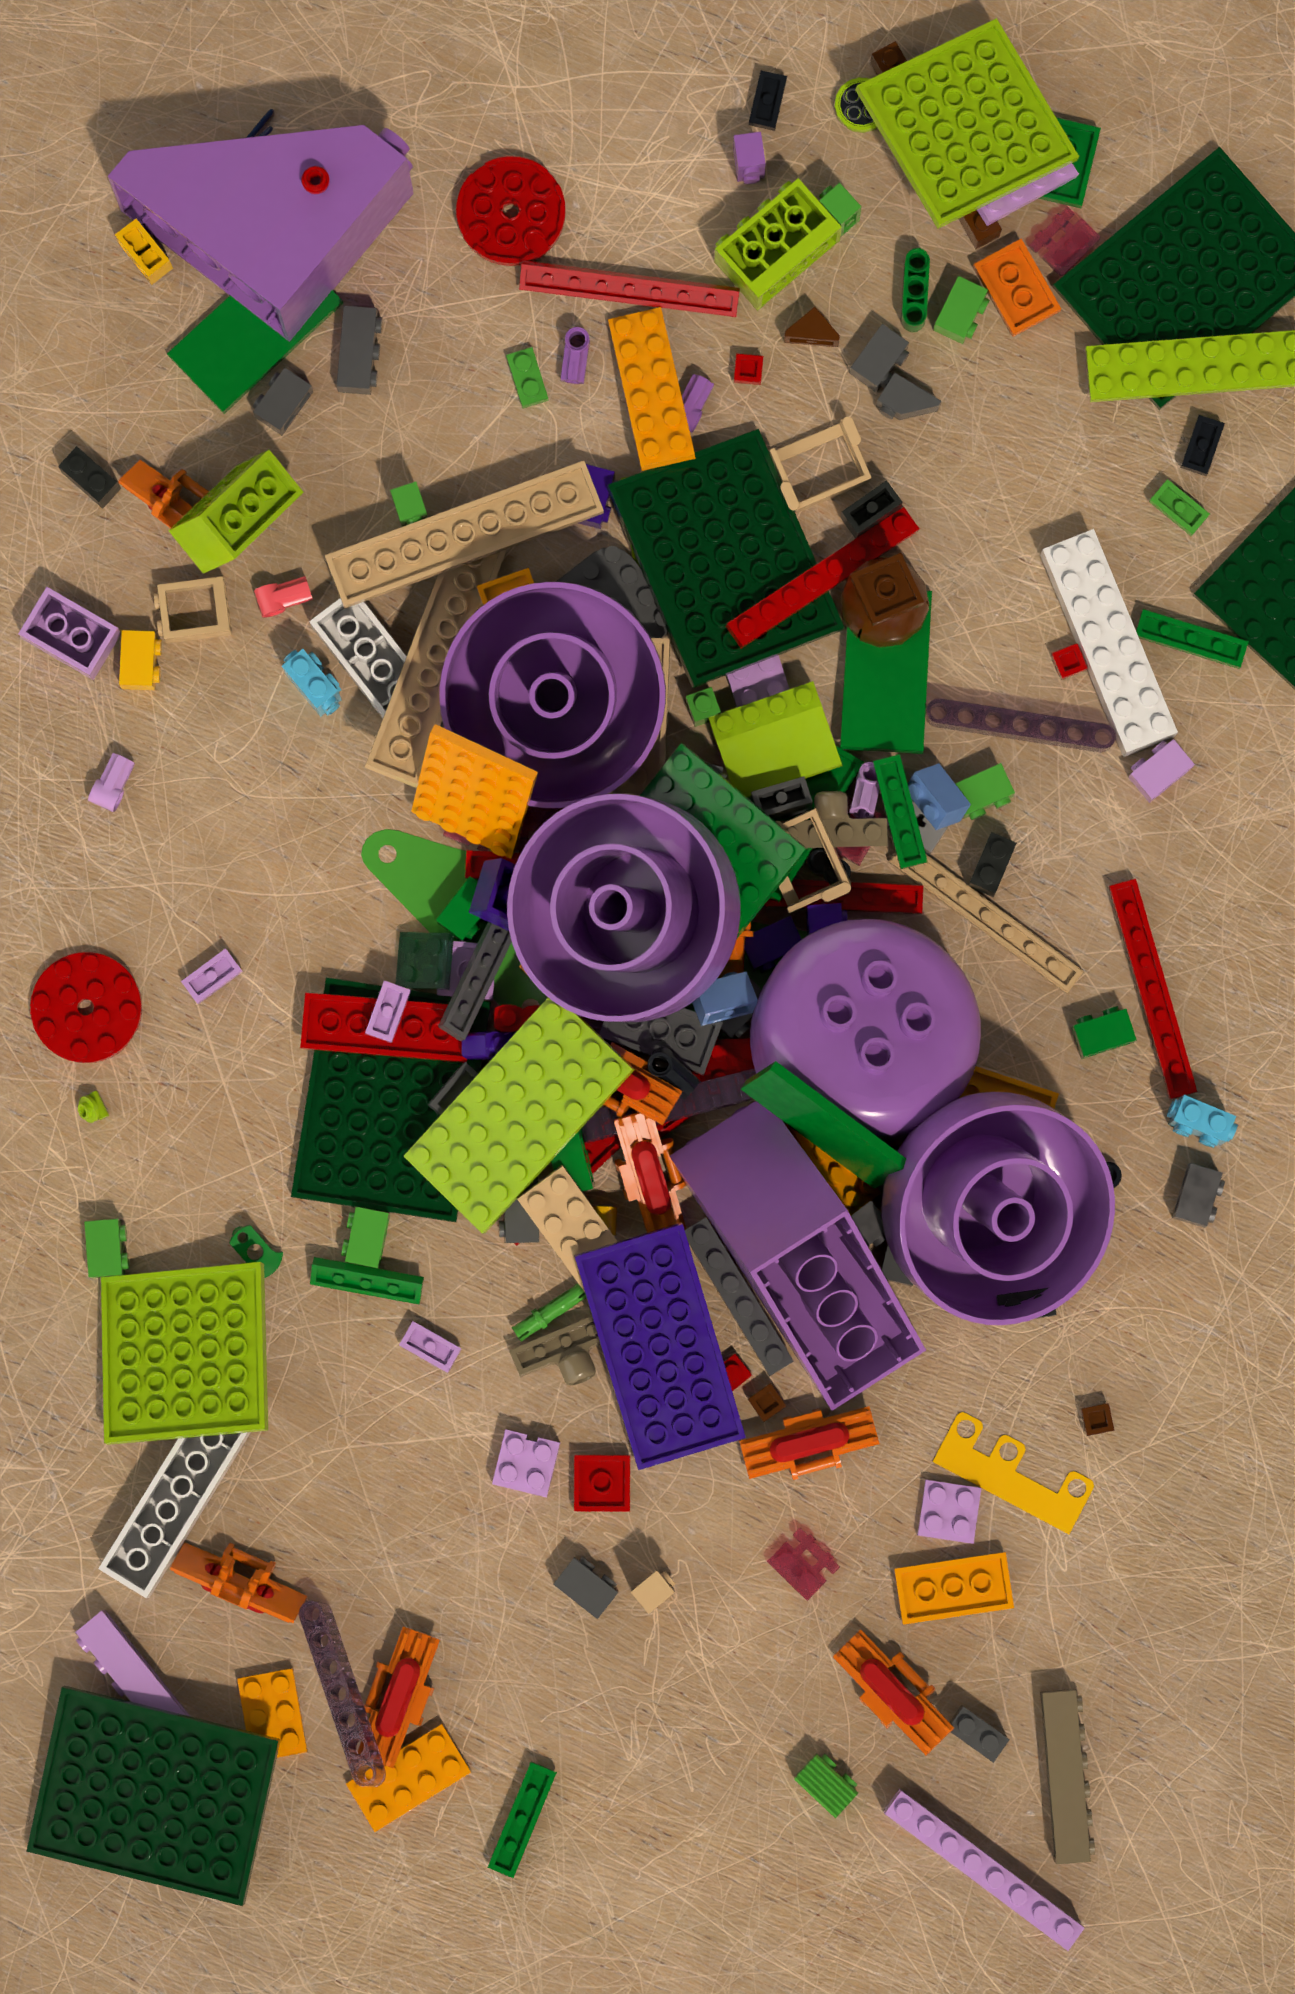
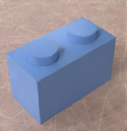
[908,763,971,830]
[692,971,758,1026]

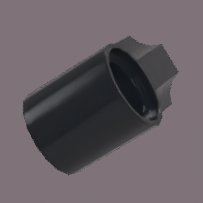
[648,1047,701,1099]

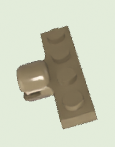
[780,791,888,848]
[509,1316,600,1385]

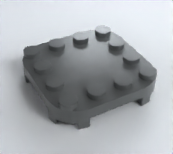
[556,546,668,638]

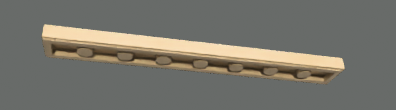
[889,852,1084,994]

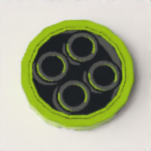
[834,77,877,133]

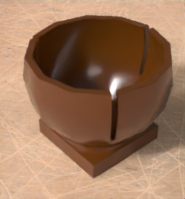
[840,553,930,648]

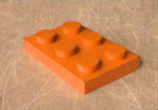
[973,238,1061,337]

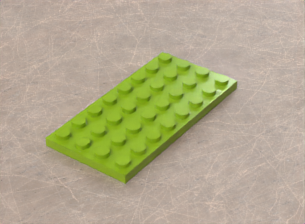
[404,998,635,1234]

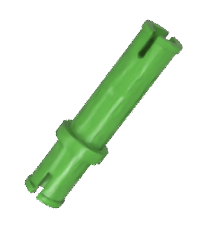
[511,1283,587,1342]

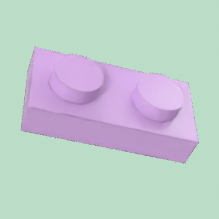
[181,948,243,1005]
[365,981,411,1043]
[399,1321,461,1373]

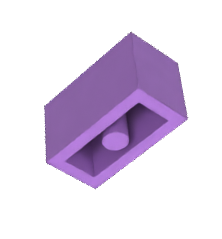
[733,132,766,184]

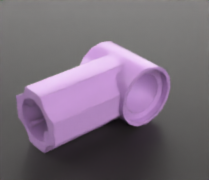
[88,753,135,812]
[849,762,880,818]

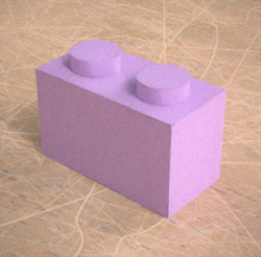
[1128,739,1195,803]

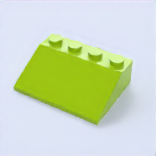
[708,681,842,798]

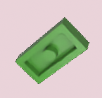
[506,347,549,409]
[1149,479,1210,537]

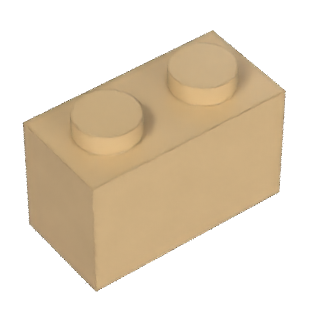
[631,1570,676,1614]

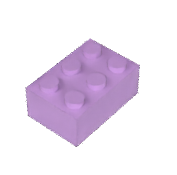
[18,587,121,680]

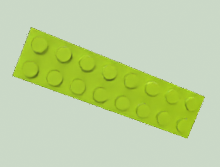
[1085,330,1295,402]

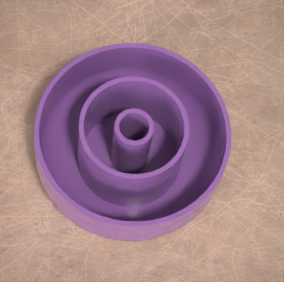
[440,582,666,808]
[507,794,741,1022]
[750,919,981,1147]
[881,1092,1115,1325]

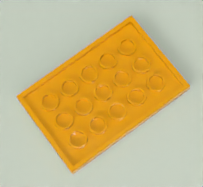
[411,724,538,859]

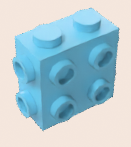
[282,649,342,717]
[1166,1095,1238,1148]

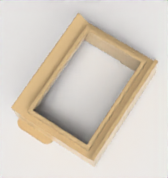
[769,417,872,514]
[776,807,851,913]

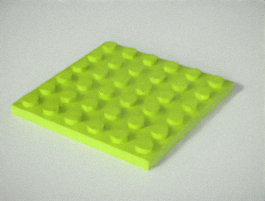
[855,18,1079,229]
[101,1262,268,1445]

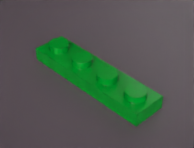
[1136,609,1249,669]
[873,754,928,869]
[310,1257,424,1305]
[487,1761,557,1878]

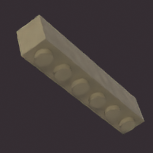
[1040,1689,1095,1864]

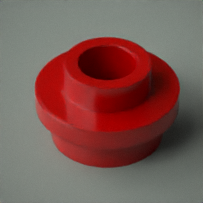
[301,166,330,194]

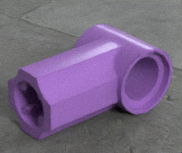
[560,327,590,384]
[682,374,714,433]

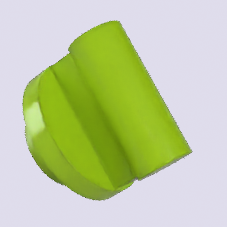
[78,1091,109,1123]

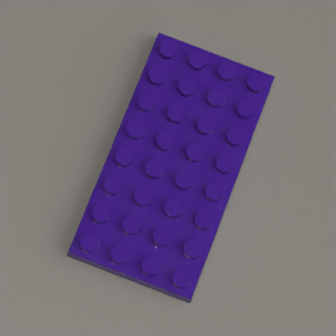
[574,1223,746,1470]

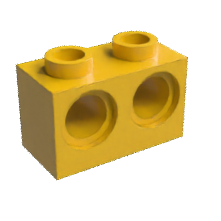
[115,219,173,285]

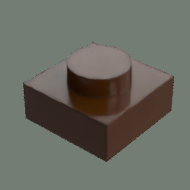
[747,1383,786,1422]
[1081,1403,1115,1436]

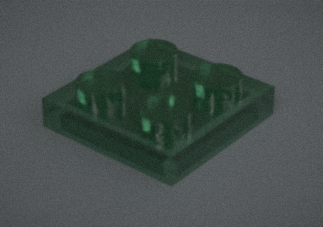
[395,932,454,990]

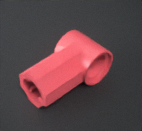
[254,576,313,618]

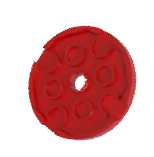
[456,156,566,266]
[30,952,142,1063]

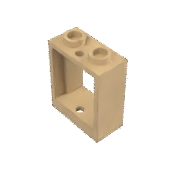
[154,576,232,644]

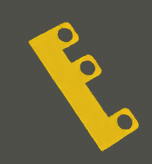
[933,1412,1094,1535]

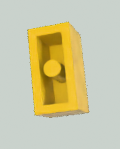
[119,630,162,690]

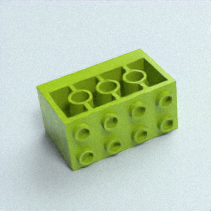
[714,178,842,311]
[168,449,304,574]

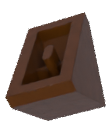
[784,307,840,347]

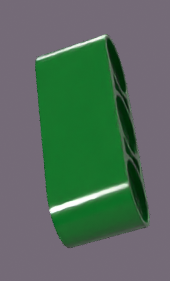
[901,248,930,332]

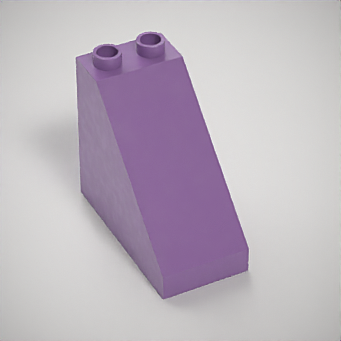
[108,125,414,342]
[670,1101,926,1411]

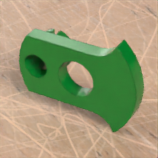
[229,1225,283,1278]

